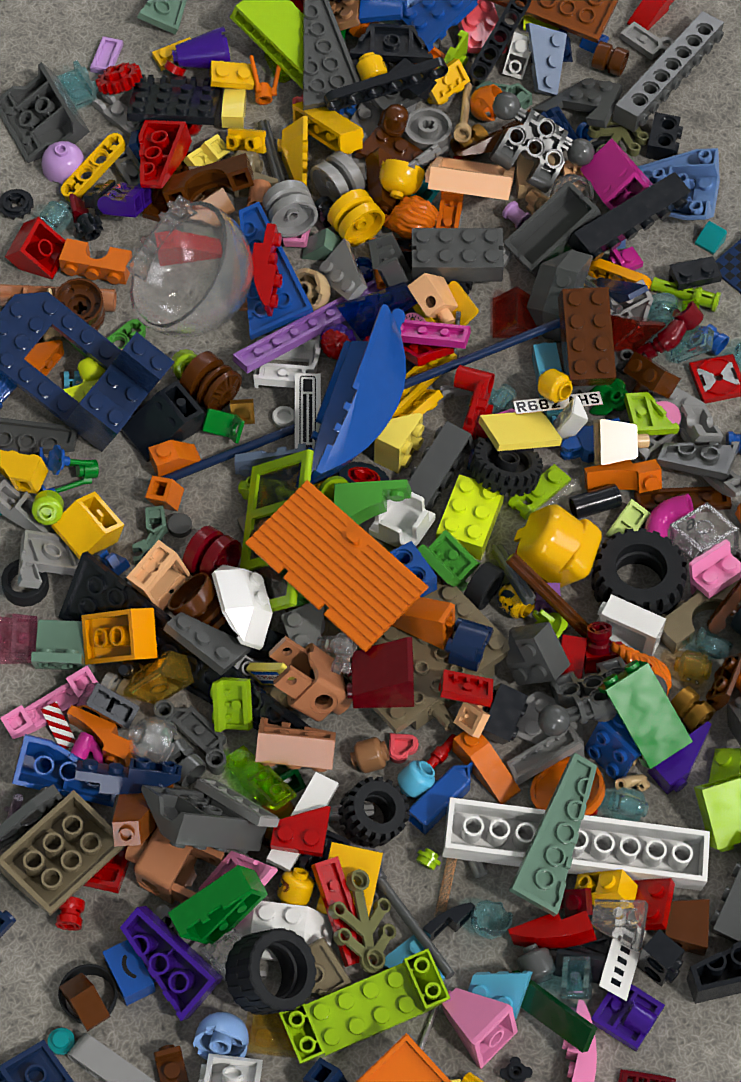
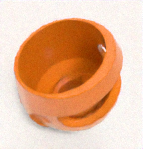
[470,84,503,122]

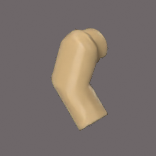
[615,774,650,792]

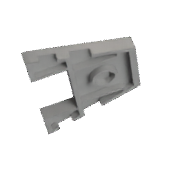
[17,530,79,589]

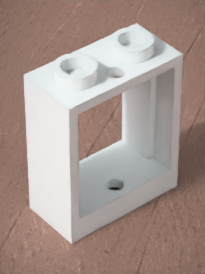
[596,594,666,656]

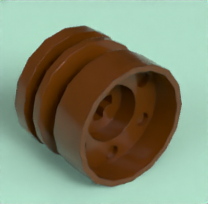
[55,278,105,331]
[180,351,242,411]
[167,572,227,629]

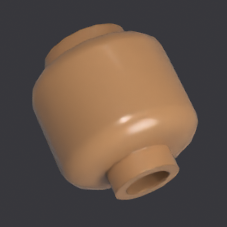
[350,737,390,773]

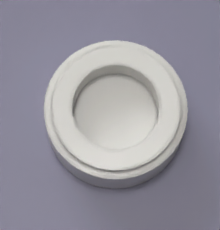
[272,406,295,429]

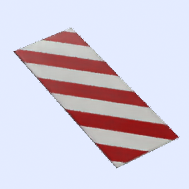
[41,701,76,749]

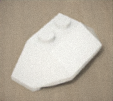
[212,565,273,650]
[228,901,333,961]

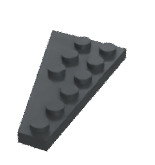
[303,0,360,110]

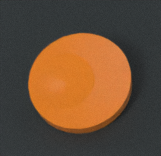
[530,757,605,816]

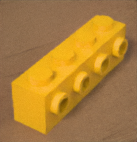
[292,101,364,154]

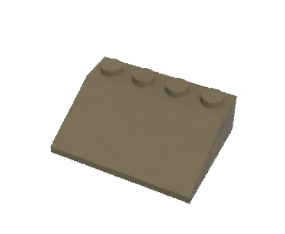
[0,790,125,916]

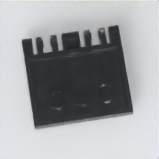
[127,74,222,125]

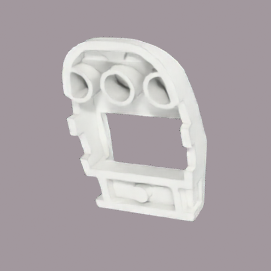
[253,318,320,388]

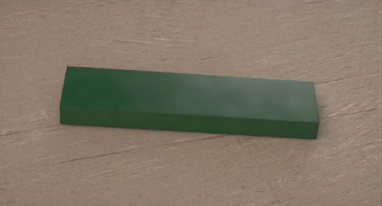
[512,970,597,1053]

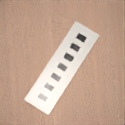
[599,909,646,1001]

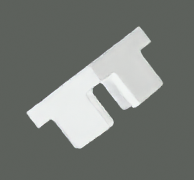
[369,492,435,548]

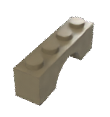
[661,580,741,655]

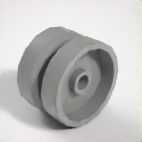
[404,107,452,157]
[310,151,365,203]
[262,180,318,237]

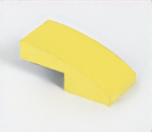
[183,134,232,167]

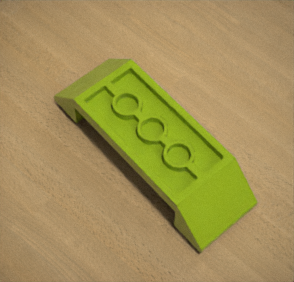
[279,948,450,1064]

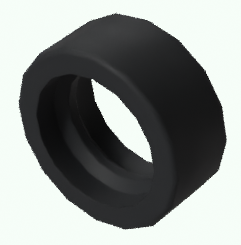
[1,559,49,607]
[464,562,505,610]

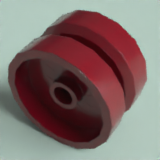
[182,525,242,580]

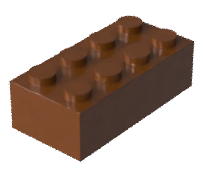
[558,287,616,386]

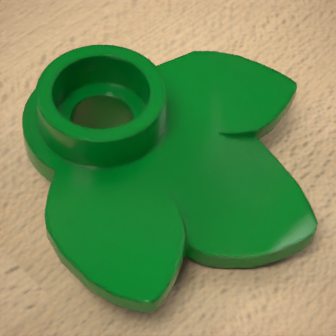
[589,378,628,416]

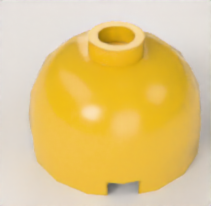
[379,159,425,199]

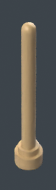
[454,82,472,142]

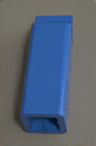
[407,762,473,835]

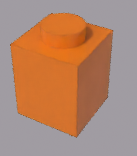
[145,475,184,511]

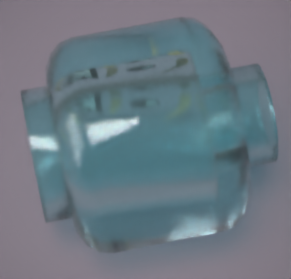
[39,200,73,233]
[608,787,649,822]

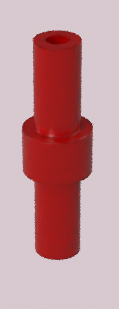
[427,734,456,769]

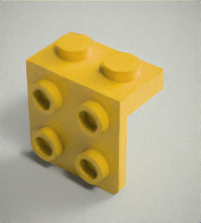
[411,281,479,326]

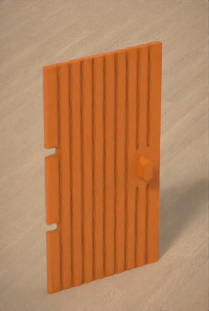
[245,480,429,652]

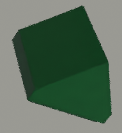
[273,769,306,797]

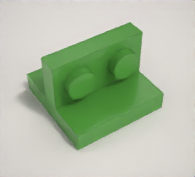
[418,529,481,591]

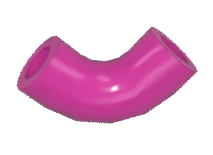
[644,494,694,538]

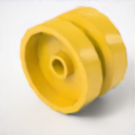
[328,189,385,247]

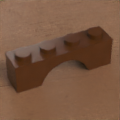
[162,153,254,211]

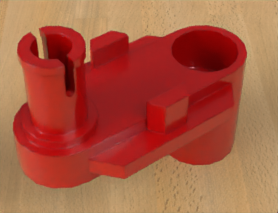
[454,365,495,440]

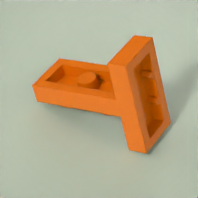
[436,191,464,228]

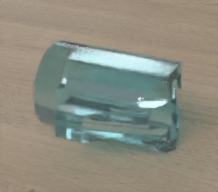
[489,384,517,414]

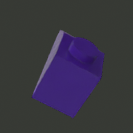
[648,721,712,795]

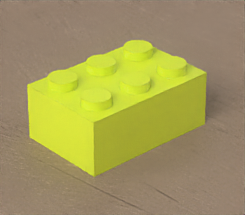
[436,474,504,561]

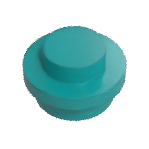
[48,1028,75,1055]

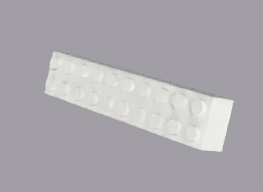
[442,797,710,891]

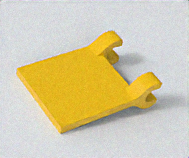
[316,842,383,918]

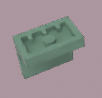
[31,620,85,671]

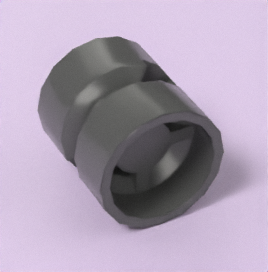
[159,739,207,787]

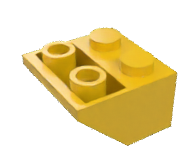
[51,491,124,560]

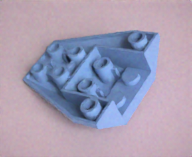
[637,148,720,220]

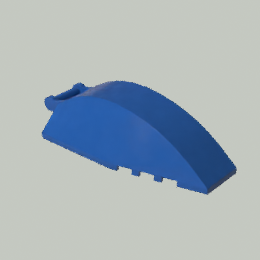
[297,304,406,488]

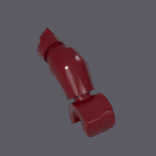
[633,301,704,359]

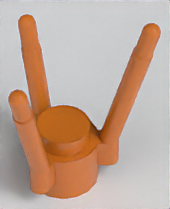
[249,55,281,105]

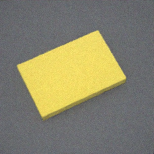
[478,411,562,451]

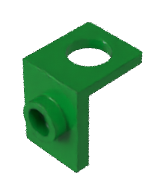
[202,408,245,444]

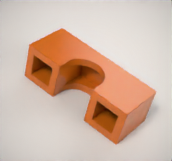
[59,238,133,285]

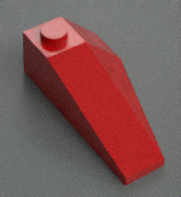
[139,120,192,189]

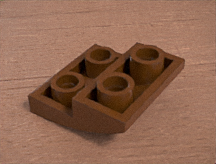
[706,653,741,712]

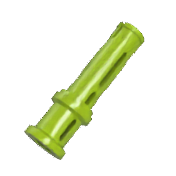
[651,277,721,312]

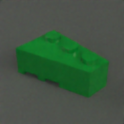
[168,865,268,947]

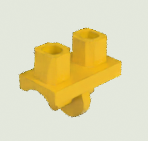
[226,128,266,154]

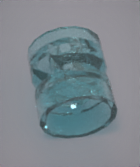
[647,293,679,335]

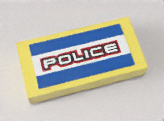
[246,662,295,685]

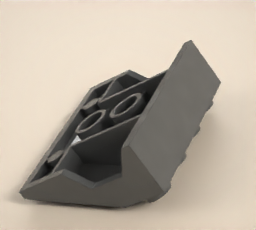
[0,62,90,163]
[141,785,267,854]

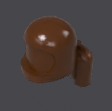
[377,104,409,137]

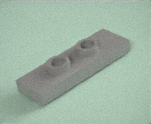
[505,724,584,785]

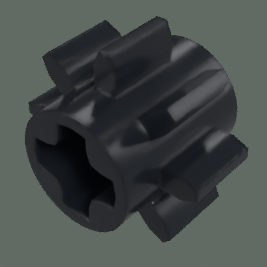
[74,213,103,241]

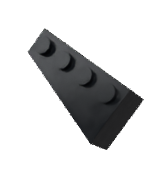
[686,941,741,1004]

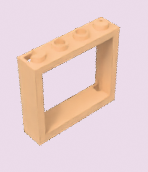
[425,156,515,200]

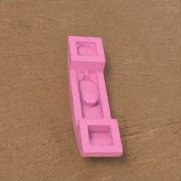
[0,665,98,739]

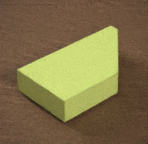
[605,499,651,537]

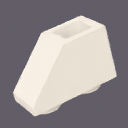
[502,31,531,80]

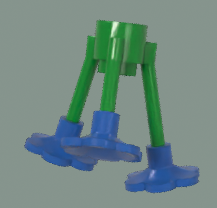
[38,445,99,493]

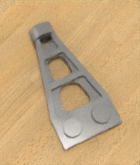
[634,387,706,462]

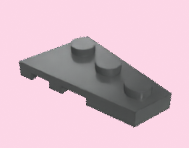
[163,612,252,675]

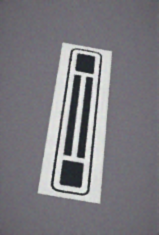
[295,373,321,450]

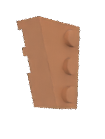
[255,717,336,772]

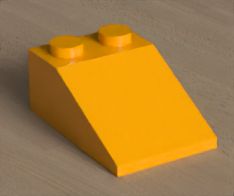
[81,608,158,665]

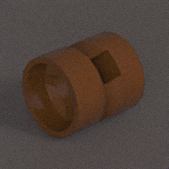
[591,41,630,77]

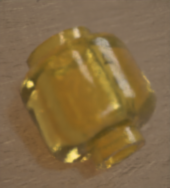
[674,650,712,685]

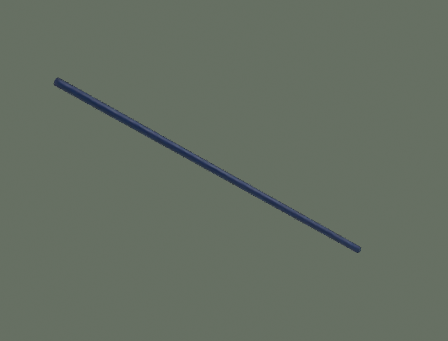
[161,318,560,481]

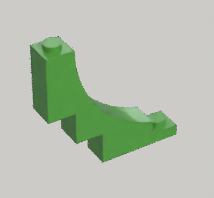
[282,479,411,607]

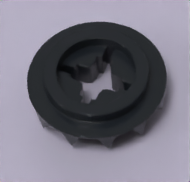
[0,189,34,220]

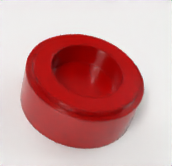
[164,60,186,76]

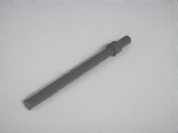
[376,868,455,979]

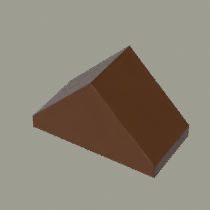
[59,972,111,1032]

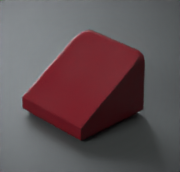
[69,193,89,223]

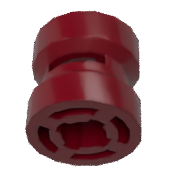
[587,621,612,656]

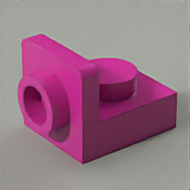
[608,246,644,271]

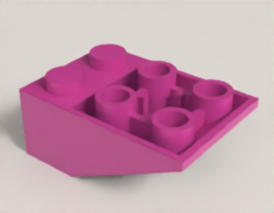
[580,138,653,210]

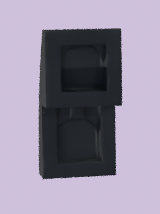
[423,902,475,941]

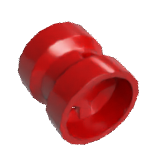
[55,897,85,931]

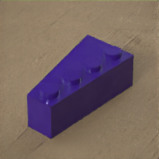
[120,906,224,1021]

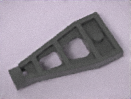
[0,784,64,850]

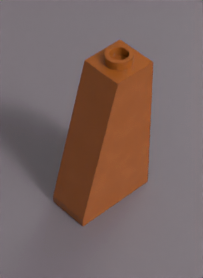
[112,784,174,847]

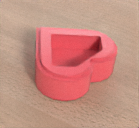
[389,733,419,764]

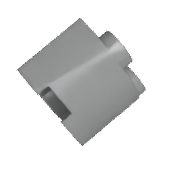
[679,404,724,445]

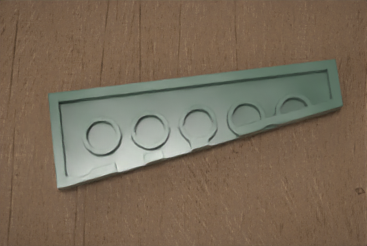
[509,753,597,916]

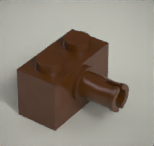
[623,351,681,399]

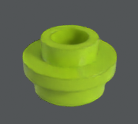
[416,848,441,871]

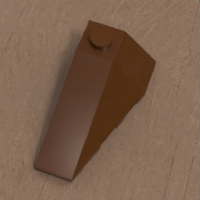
[456,120,547,156]

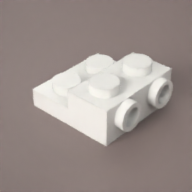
[198,1053,263,1082]

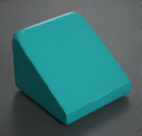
[695,221,727,255]

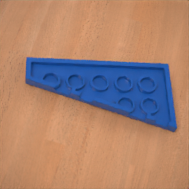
[400,0,478,52]
[239,202,314,340]

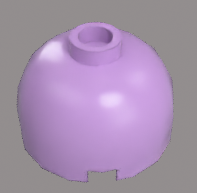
[41,141,85,185]

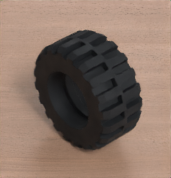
[591,528,688,616]

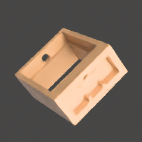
[126,540,192,611]

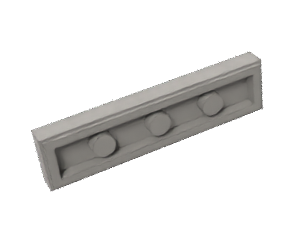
[195,778,280,827]

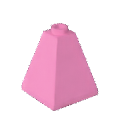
[442,988,518,1069]

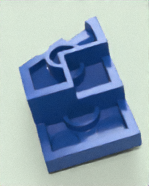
[359,0,407,23]

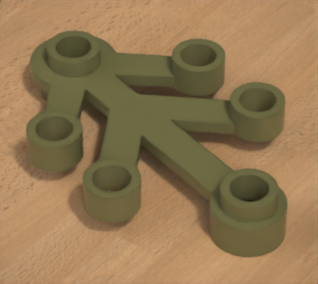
[587,117,649,156]
[328,869,396,974]

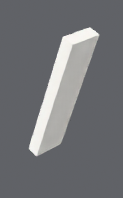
[266,772,339,872]

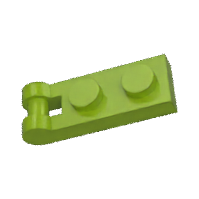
[508,464,571,520]

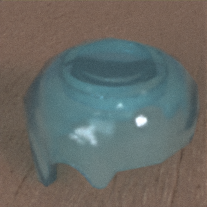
[695,627,733,660]
[471,900,513,940]

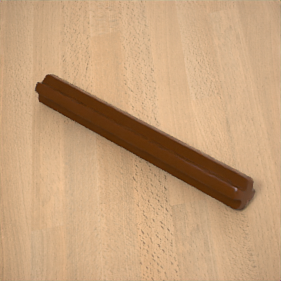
[506,553,589,641]

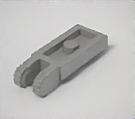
[92,93,144,137]

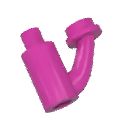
[70,732,104,764]

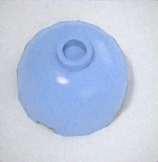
[193,1012,249,1060]

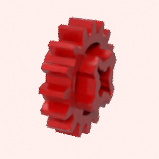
[95,62,143,95]

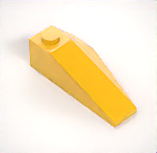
[277,116,308,185]

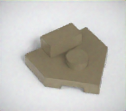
[309,936,352,996]

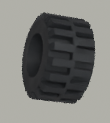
[338,777,410,848]

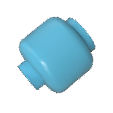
[397,760,435,799]

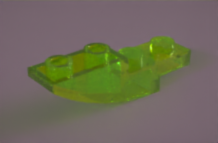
[226,745,297,811]

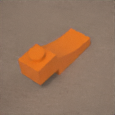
[584,459,662,493]
[67,705,136,767]

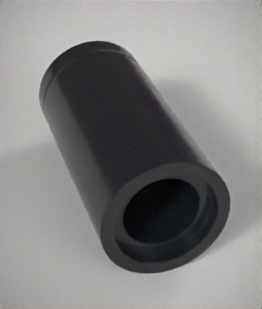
[568,484,622,519]

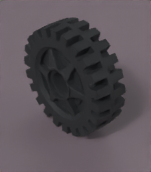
[470,437,543,497]

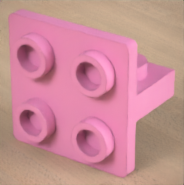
[689,539,741,599]

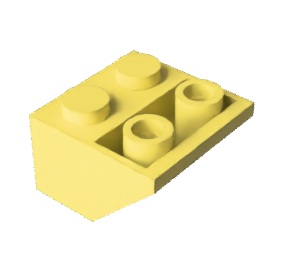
[374,413,425,474]

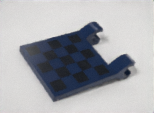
[715,239,741,294]

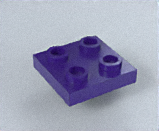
[591,984,665,1052]

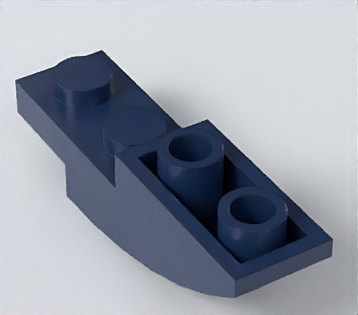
[74,757,182,794]

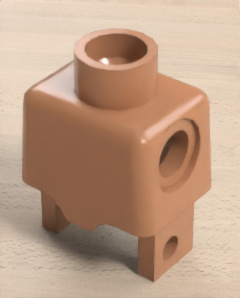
[269,636,353,722]
[125,826,225,904]

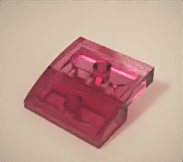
[0,613,37,664]

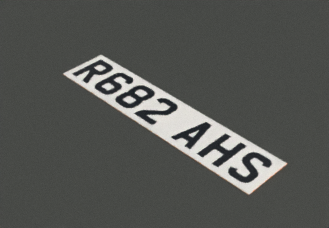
[513,391,603,414]

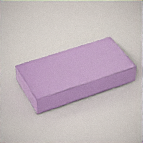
[90,37,123,74]

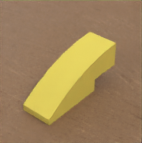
[221,88,247,129]

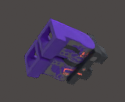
[84,179,152,218]

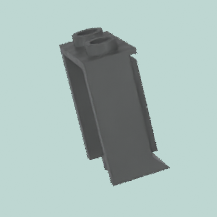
[368,232,415,307]

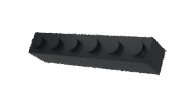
[568,172,691,261]

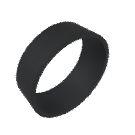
[58,964,118,1024]

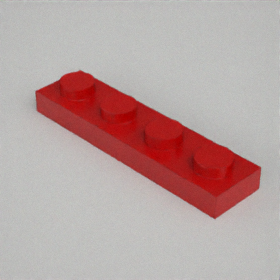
[311,856,370,967]

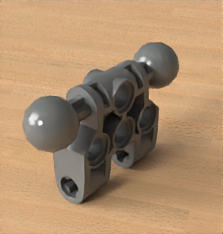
[489,92,595,193]
[538,656,668,736]

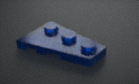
[336,282,418,341]

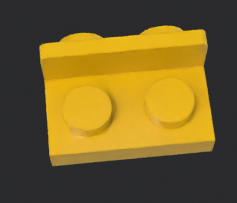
[427,58,470,105]

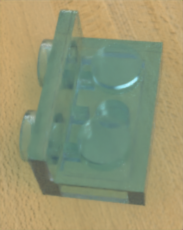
[57,60,98,110]

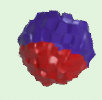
[320,324,356,360]

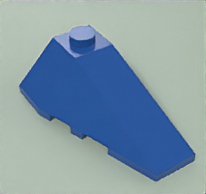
[12,734,117,807]

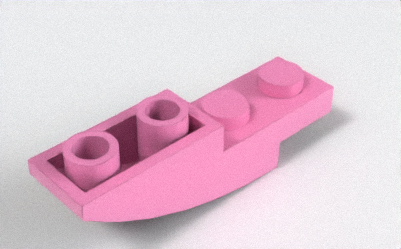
[562,999,597,1082]

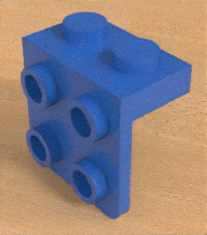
[585,714,641,781]

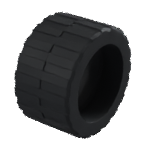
[225,928,317,1015]

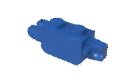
[560,417,630,463]

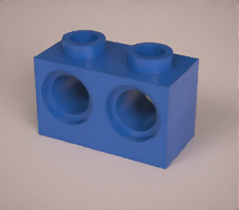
[390,541,437,597]

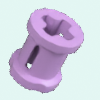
[502,201,531,229]

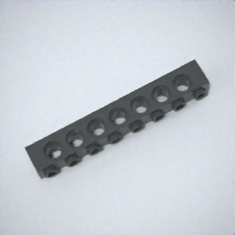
[612,11,724,132]

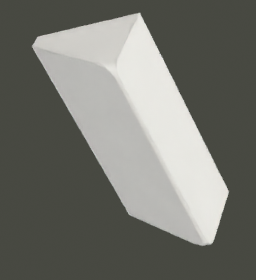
[553,396,588,443]

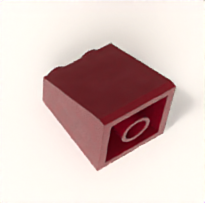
[347,637,414,708]

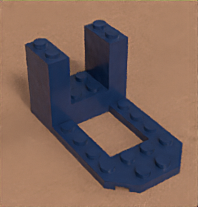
[0,292,174,452]

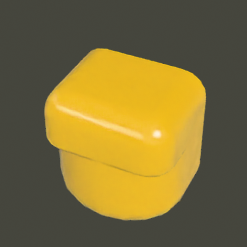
[514,504,602,588]

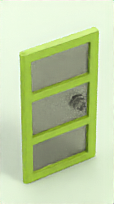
[240,449,314,612]

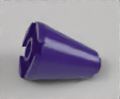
[172,26,231,69]

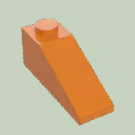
[452,731,521,804]

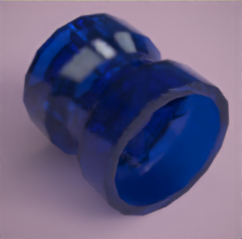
[356,257,374,283]

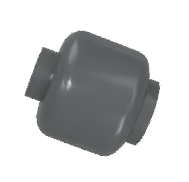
[517,944,556,984]

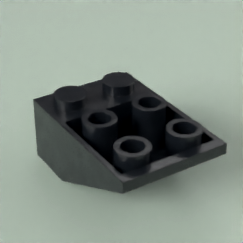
[121,380,205,462]

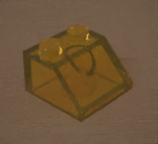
[123,651,194,704]

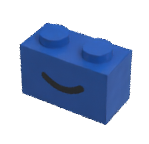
[102,940,157,1006]

